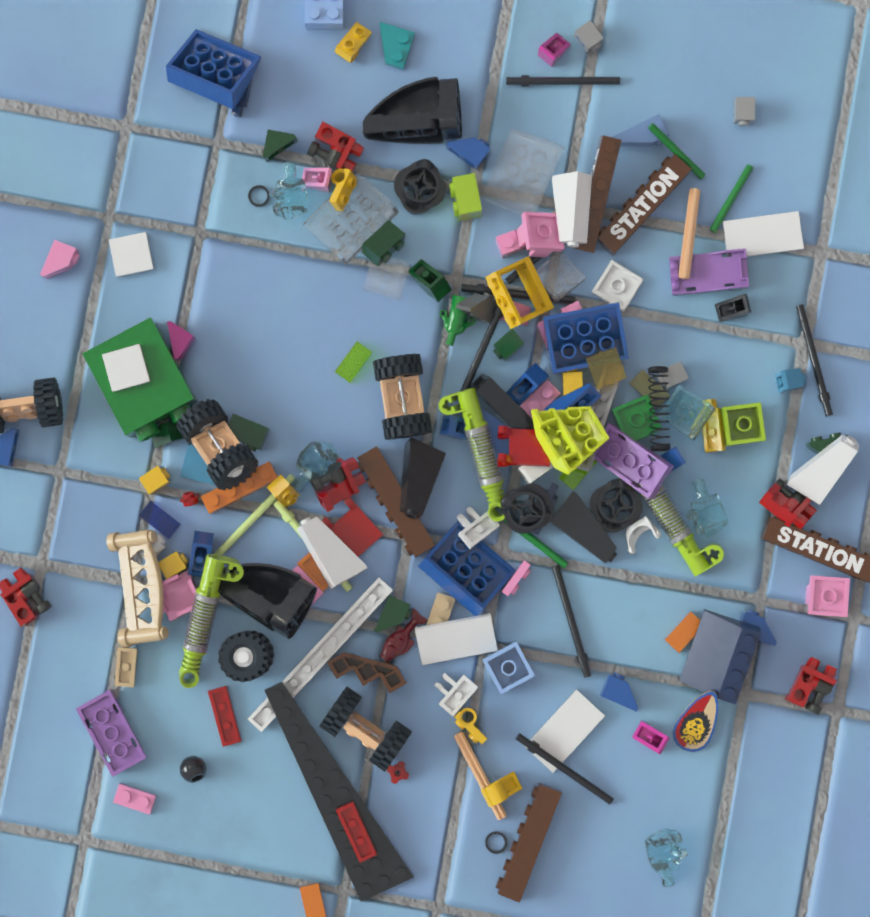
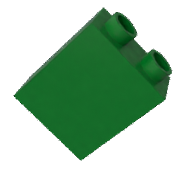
[82,317,198,442]

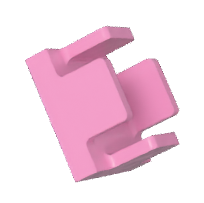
[517,212,565,257]
[162,571,198,621]
[805,575,850,617]

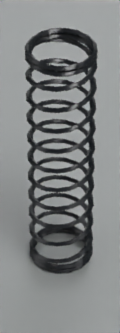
[648,366,671,451]

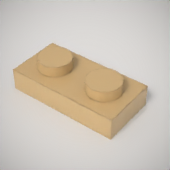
[427,592,455,625]
[114,647,138,687]

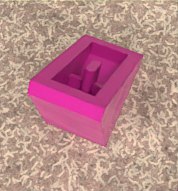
[538,32,571,67]
[167,321,195,361]
[632,721,670,755]

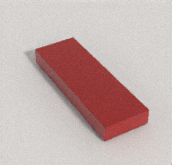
[208,685,242,747]
[336,801,378,863]

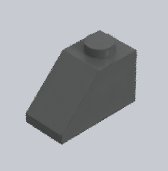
[456,292,498,324]

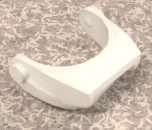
[626,516,661,554]

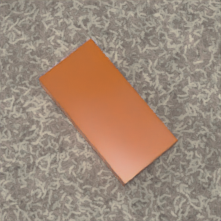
[297,552,329,592]
[664,612,700,653]
[300,882,327,917]

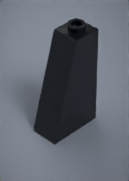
[470,373,535,430]
[400,437,446,519]
[550,491,617,564]

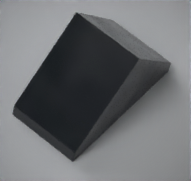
[715,294,751,322]

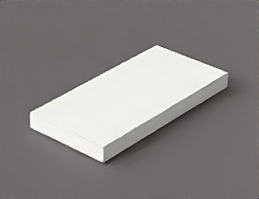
[722,211,804,257]
[415,613,498,665]
[524,689,605,773]

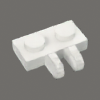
[457,507,500,549]
[434,673,478,716]

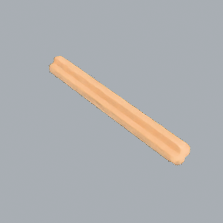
[678,188,700,279]
[454,732,507,820]

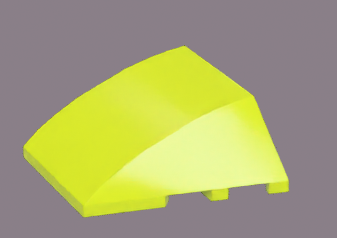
[531,406,609,475]

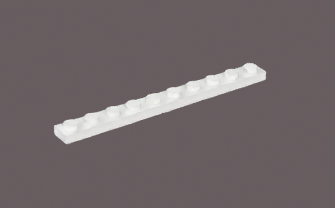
[248,577,393,732]

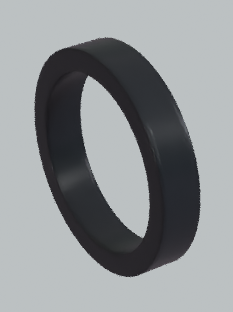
[248,185,270,207]
[485,831,507,854]

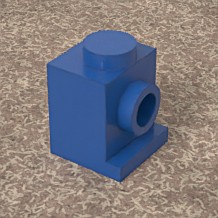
[440,415,468,440]

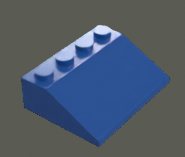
[166,29,261,109]
[543,302,629,374]
[418,521,516,616]

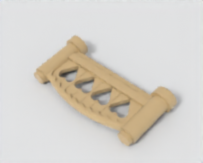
[106,530,169,648]

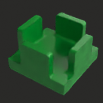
[612,394,662,441]

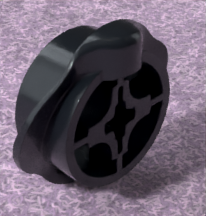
[394,159,446,215]
[590,478,643,533]
[501,483,554,534]

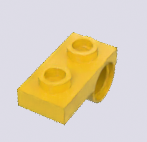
[335,22,372,63]
[329,168,358,212]
[267,474,300,507]
[454,707,487,744]
[481,771,523,807]

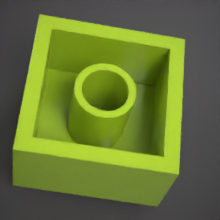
[449,173,482,221]
[720,402,766,447]

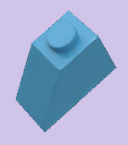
[775,368,806,393]

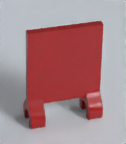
[497,426,550,467]
[321,497,383,557]

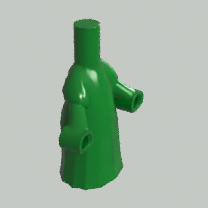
[440,295,476,346]

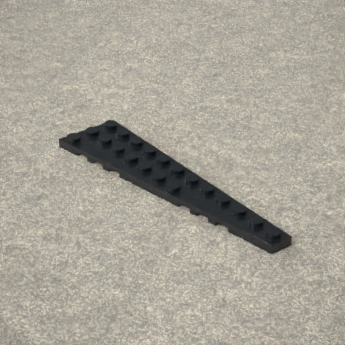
[264,682,414,902]

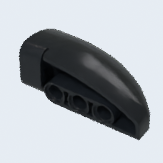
[363,77,462,144]
[218,563,317,639]

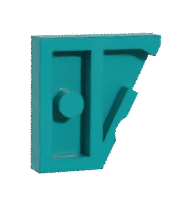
[379,22,415,70]

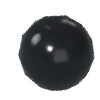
[180,756,207,783]

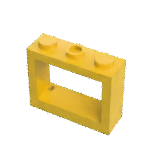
[485,256,554,329]

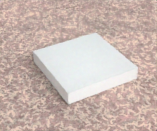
[109,232,154,277]
[591,260,644,312]
[102,344,151,392]

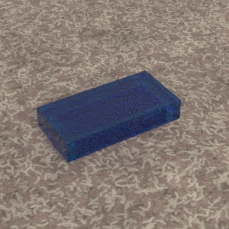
[139,501,181,539]

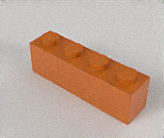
[201,461,278,514]

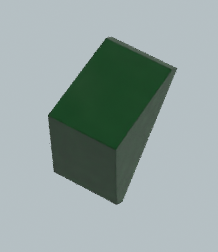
[263,129,298,162]
[152,421,184,449]

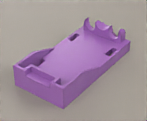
[669,248,749,296]
[594,423,674,499]
[76,689,147,777]

